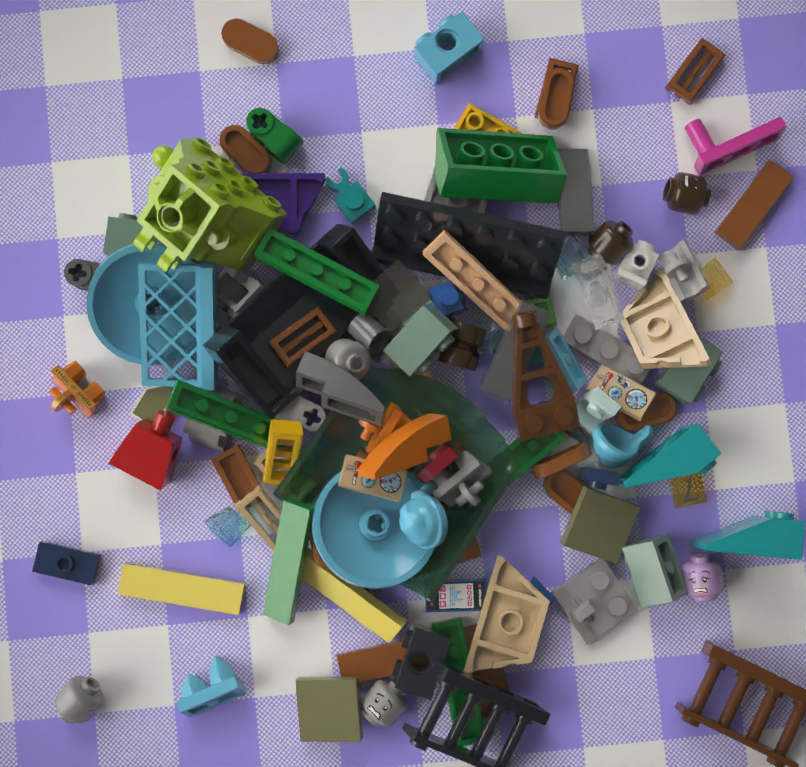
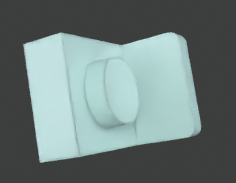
[576,387,621,434]

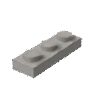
[563,314,650,385]

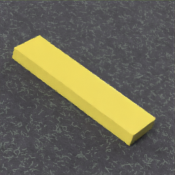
[302,548,407,643]
[117,563,246,615]

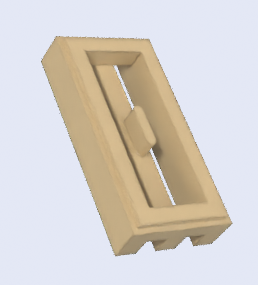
[235,485,281,552]

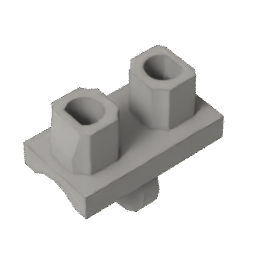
[659,239,710,303]
[432,451,493,508]

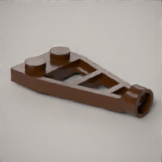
[512,310,581,441]

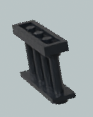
[402,659,551,767]

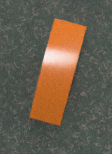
[357,413,452,480]

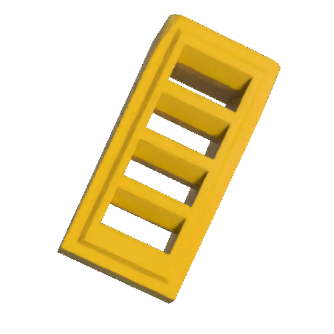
[263,419,303,485]

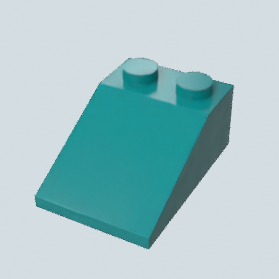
[616,423,722,488]
[691,511,805,560]

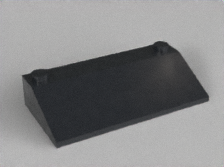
[202,224,401,420]

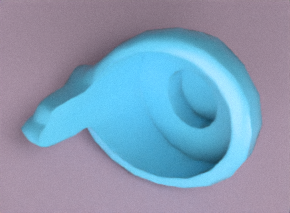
[592,423,654,468]
[399,481,448,549]

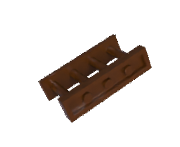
[675,640,806,767]

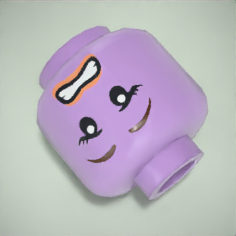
[681,554,724,602]

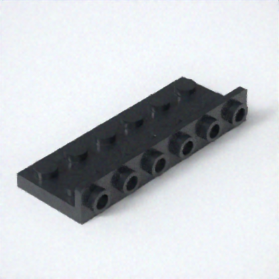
[372,192,566,299]

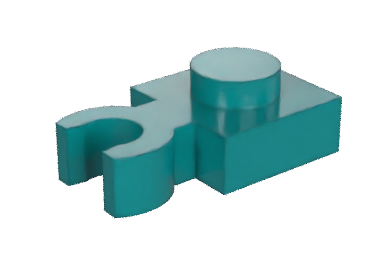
[325,167,376,224]

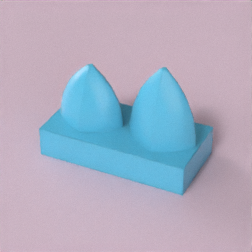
[529,327,588,393]
[177,656,247,718]

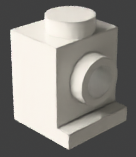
[612,240,659,291]

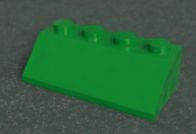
[435,128,567,203]

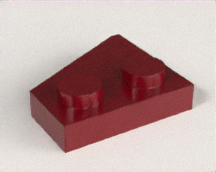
[415,441,465,484]

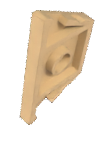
[618,267,712,369]
[464,554,550,673]

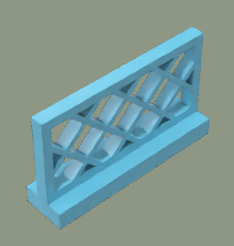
[138,263,218,390]

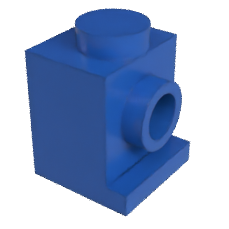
[428,280,468,318]

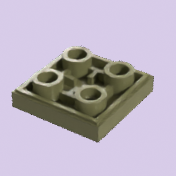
[560,486,641,564]
[295,676,363,742]

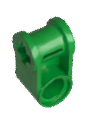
[246,107,304,165]

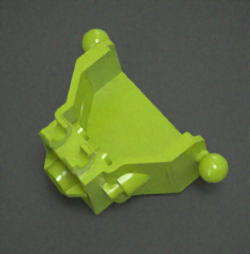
[133,137,288,272]

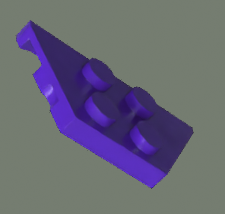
[240,173,326,235]

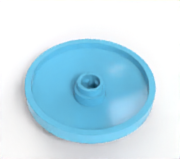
[86,243,197,365]
[312,469,434,589]

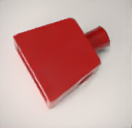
[108,410,182,491]

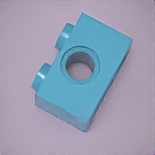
[414,11,484,85]

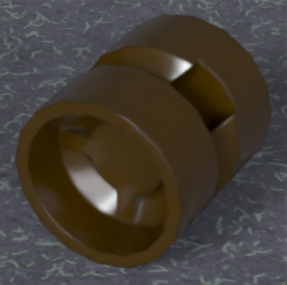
[438,319,488,371]

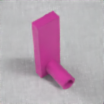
[684,116,787,176]

